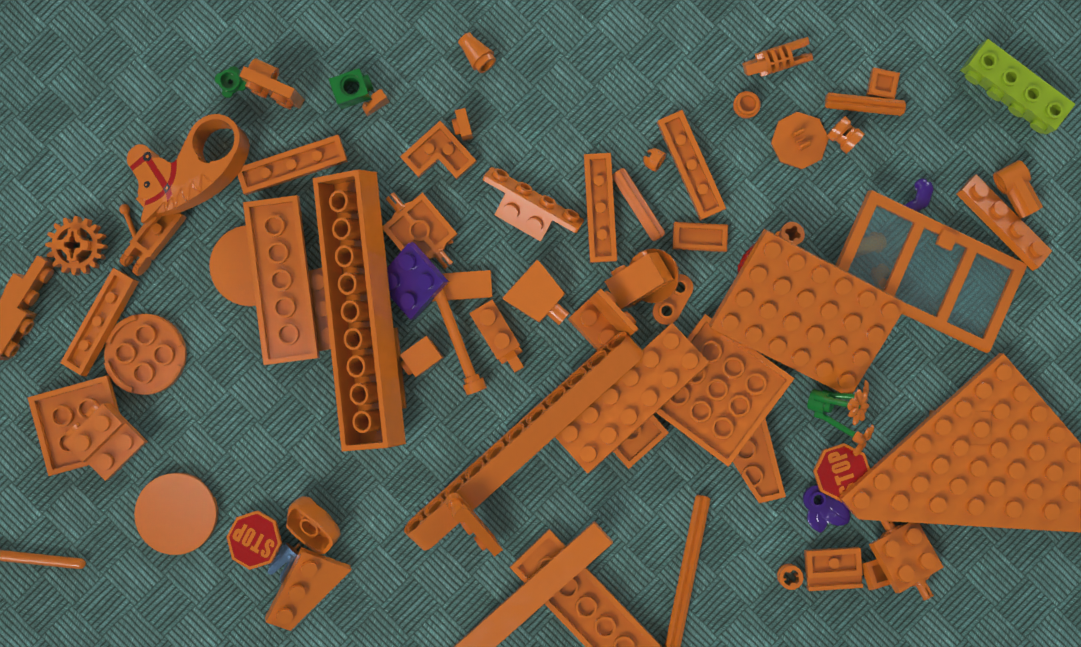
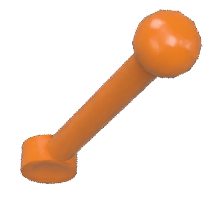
[119,204,143,257]

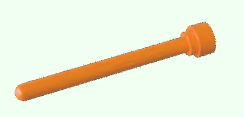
[435,289,487,395]
[0,550,86,569]

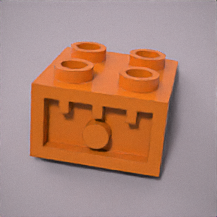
[568,288,638,351]

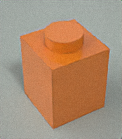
[400,336,444,377]

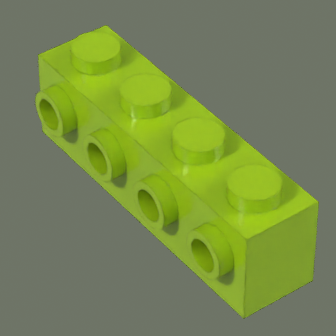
[960,39,1075,135]

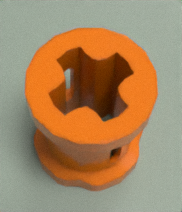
[775,222,805,245]

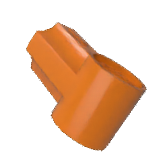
[993,160,1043,219]

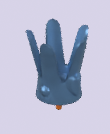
[268,543,300,583]

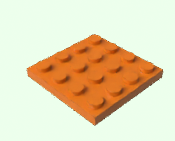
[656,314,795,467]

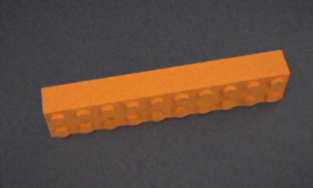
[313,169,406,451]

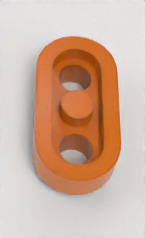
[652,274,693,325]

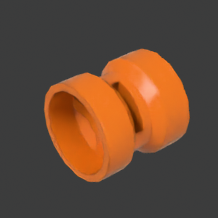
[826,116,865,154]

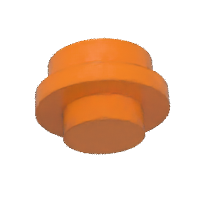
[733,91,761,119]

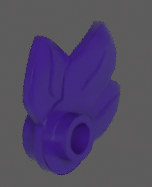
[803,485,850,533]

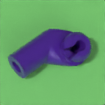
[904,178,934,212]

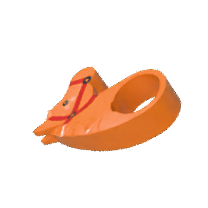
[127,114,250,227]

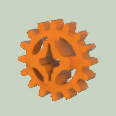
[45,216,108,276]

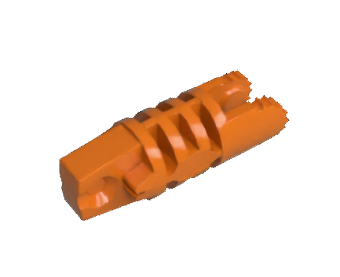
[742,37,813,77]

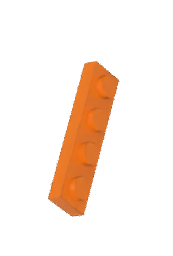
[657,110,726,221]
[237,135,348,195]
[584,153,617,263]
[956,174,1052,271]
[60,268,139,377]

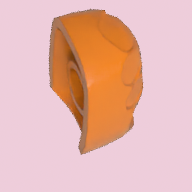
[286,496,341,554]

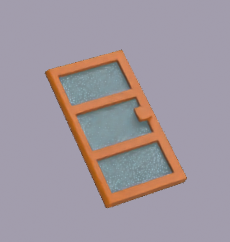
[835,190,1027,353]

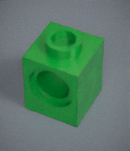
[329,68,374,110]

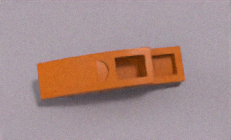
[0,256,54,360]

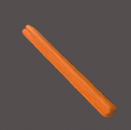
[665,495,710,647]

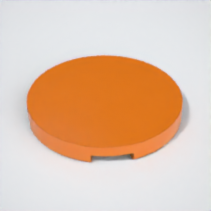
[209,225,256,306]
[104,314,187,395]
[134,472,218,555]

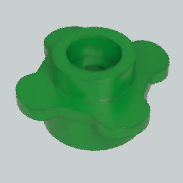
[215,66,246,98]

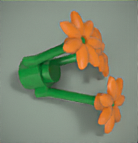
[807,380,874,456]

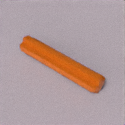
[825,93,906,116]
[612,168,665,241]

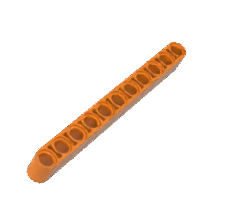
[404,331,643,551]

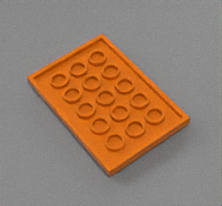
[709,229,908,394]

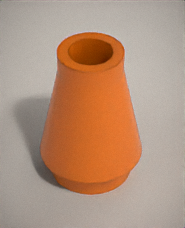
[458,32,496,73]

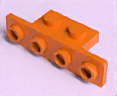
[482,167,584,242]

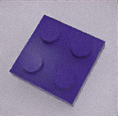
[387,242,449,320]

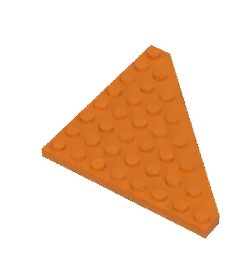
[838,353,1081,532]

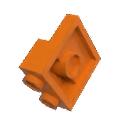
[63,403,148,481]

